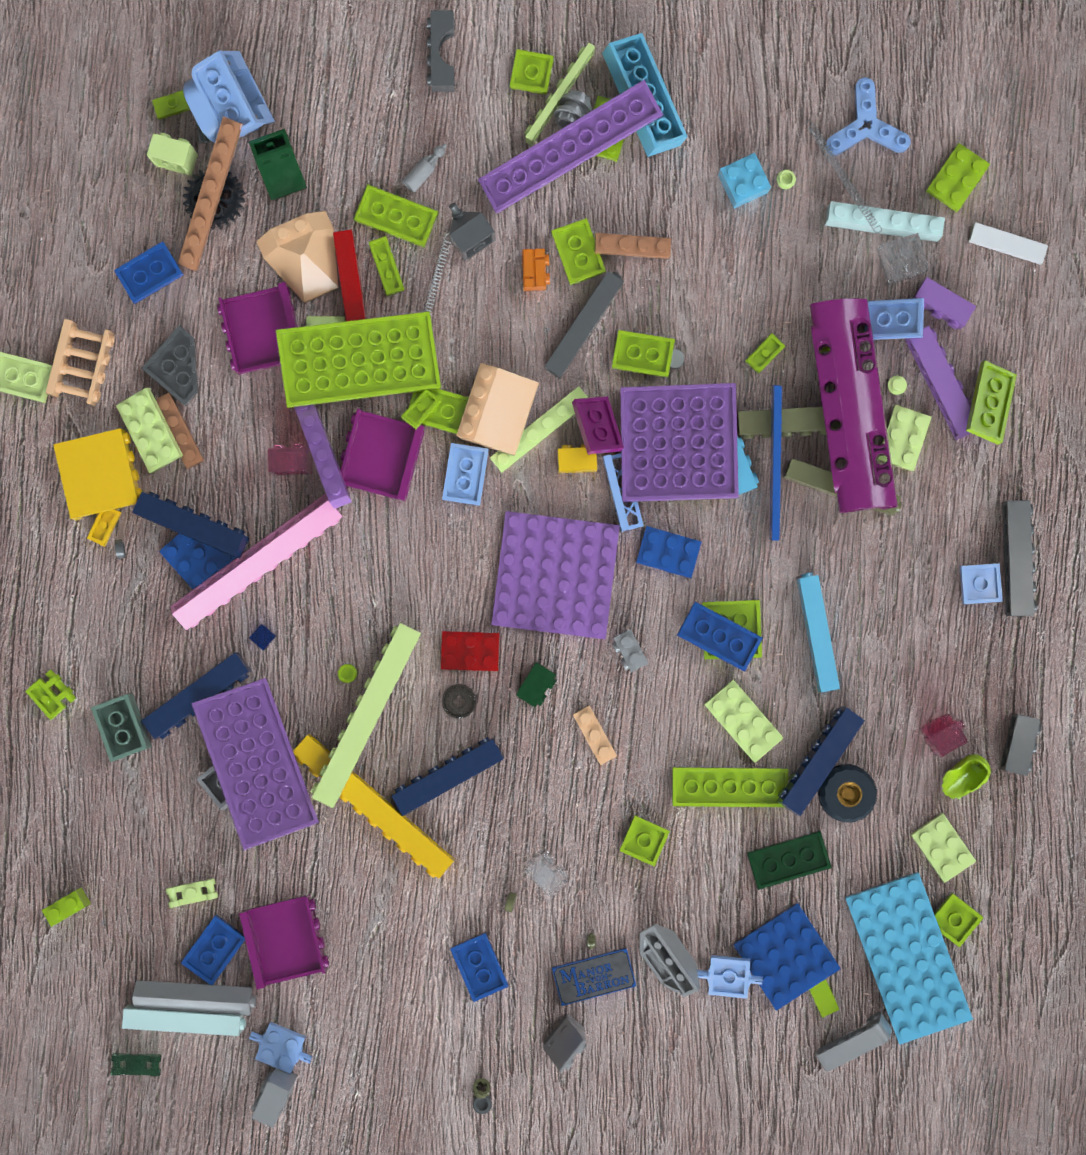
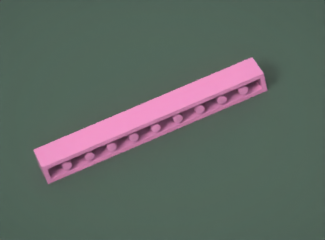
[170,493,342,630]

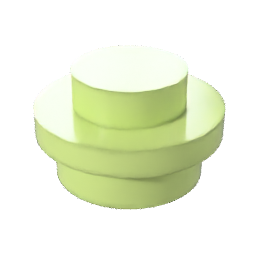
[776,170,796,189]
[887,376,907,395]

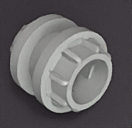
[554,90,592,129]

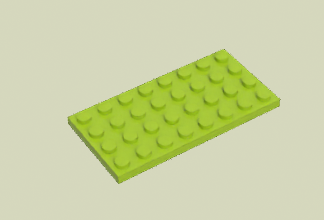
[276,312,441,408]

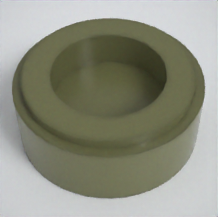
[505,892,517,913]

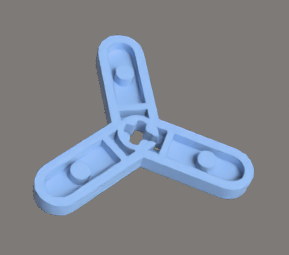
[825,77,911,156]

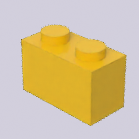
[558,444,597,473]

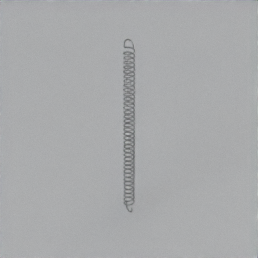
[806,120,882,233]

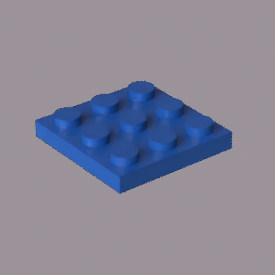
[159,534,236,589]

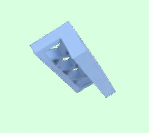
[603,453,643,532]

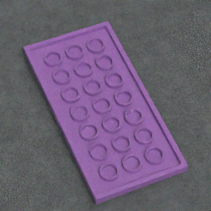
[192,678,319,851]

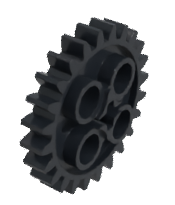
[182,167,246,230]

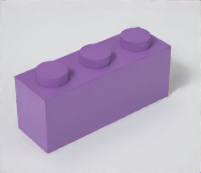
[912,277,976,329]

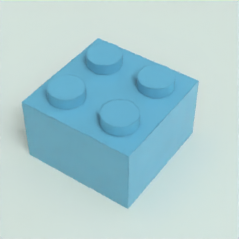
[718,153,771,209]

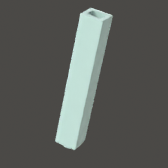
[122,1005,246,1036]

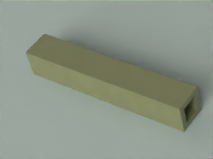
[783,458,902,516]

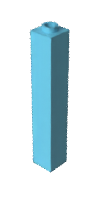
[797,572,840,692]

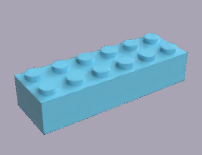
[602,33,688,157]

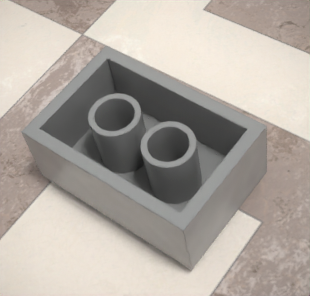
[251,1068,298,1128]

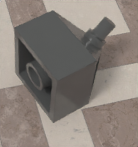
[449,203,496,262]

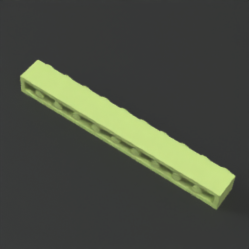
[310,623,421,808]

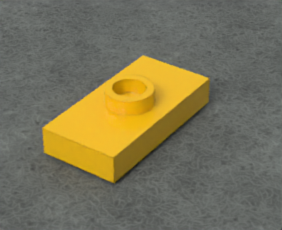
[87,509,122,547]

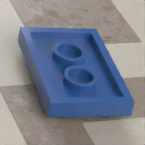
[114,241,184,304]
[636,526,702,579]
[181,915,245,985]
[450,932,509,1002]

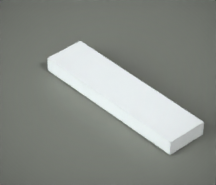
[968,222,1048,265]

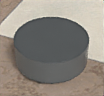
[114,539,126,559]
[473,1095,492,1114]

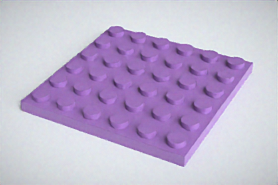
[620,383,739,502]
[492,511,620,639]

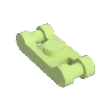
[165,878,218,908]

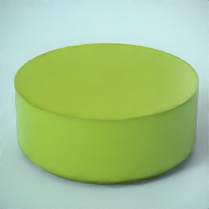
[338,664,357,683]

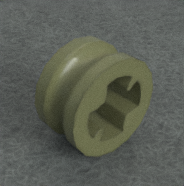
[473,1078,490,1099]

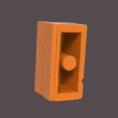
[522,248,550,291]

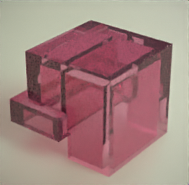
[919,713,968,757]

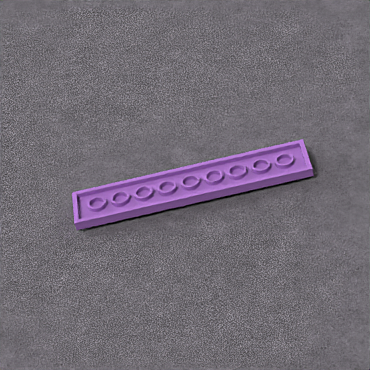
[478,80,663,213]

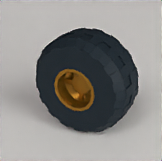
[818,764,877,823]

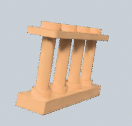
[46,319,115,406]

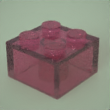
[268,444,313,475]

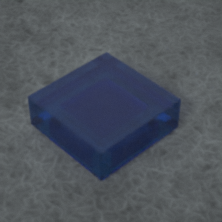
[249,624,276,651]

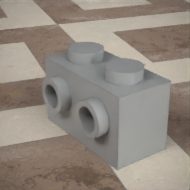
[612,629,648,672]

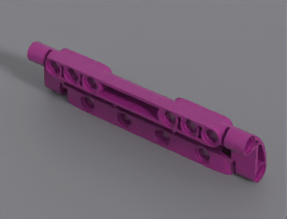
[810,298,898,513]

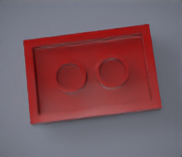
[441,631,500,671]

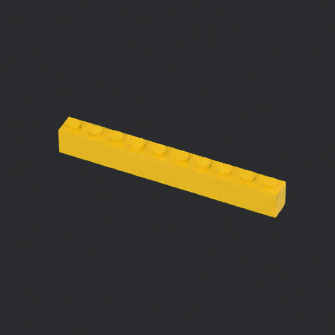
[293,734,455,879]

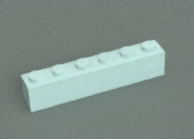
[825,201,945,242]

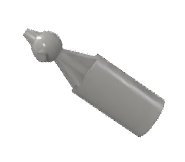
[402,144,447,193]

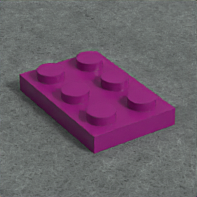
[572,396,624,454]

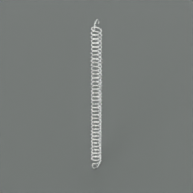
[423,233,451,315]

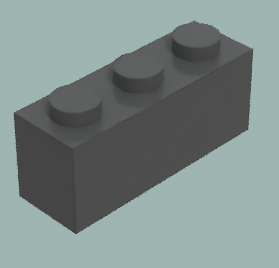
[1000,713,1041,776]

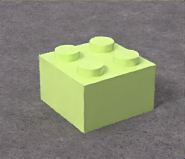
[147,133,198,176]

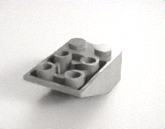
[543,1013,586,1073]

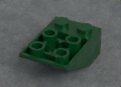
[249,128,307,201]

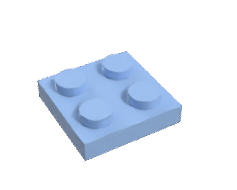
[960,563,1003,604]

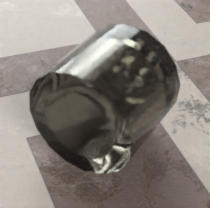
[442,683,478,719]

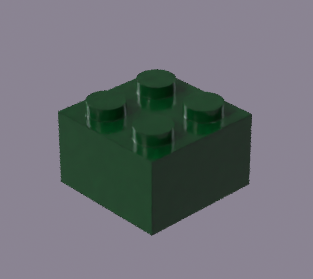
[516,662,557,707]

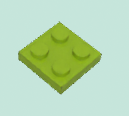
[510,49,554,95]
[619,815,670,867]
[934,892,984,948]

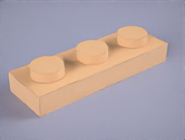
[573,705,617,765]

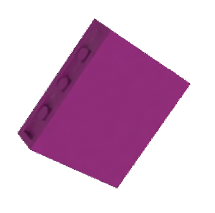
[217,282,298,375]
[340,409,426,502]
[239,894,329,990]

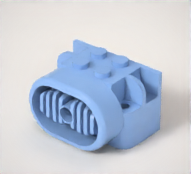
[183,51,275,143]

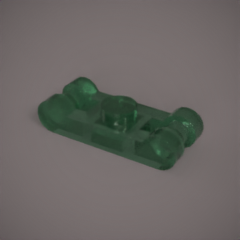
[110,1053,161,1077]

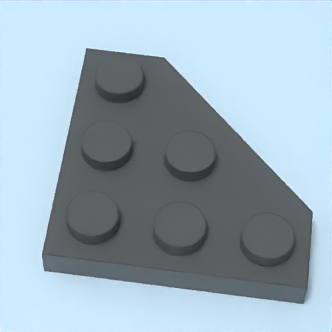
[142,325,199,406]

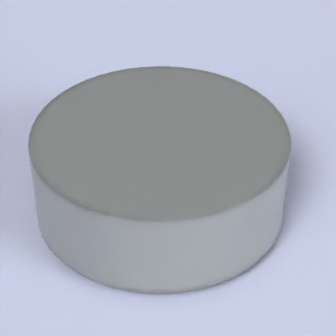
[670,349,684,369]

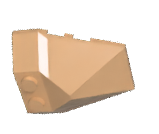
[256,211,339,303]

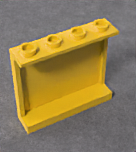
[53,428,143,520]

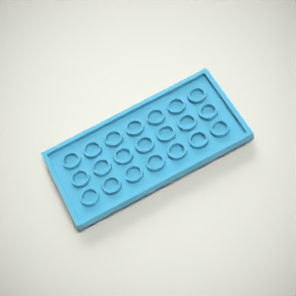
[845,872,973,1045]

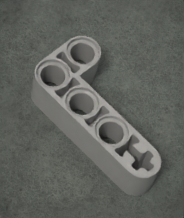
[815,1012,892,1071]

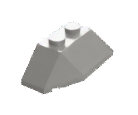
[639,924,700,997]

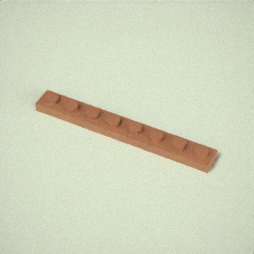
[178,117,243,271]

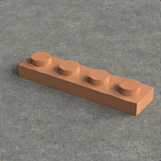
[594,233,671,259]
[155,393,205,469]

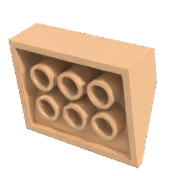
[456,363,539,456]

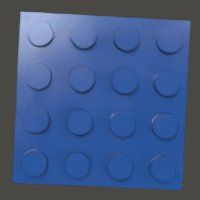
[733,902,841,1011]

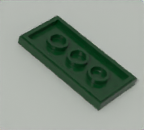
[746,830,832,890]

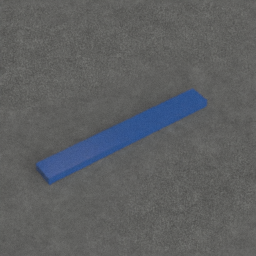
[769,385,782,541]

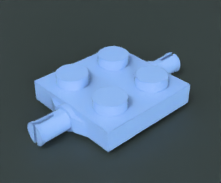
[697,955,763,998]
[249,1022,313,1074]

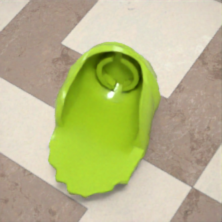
[941,754,991,799]

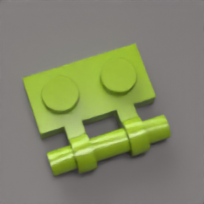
[25,670,77,720]

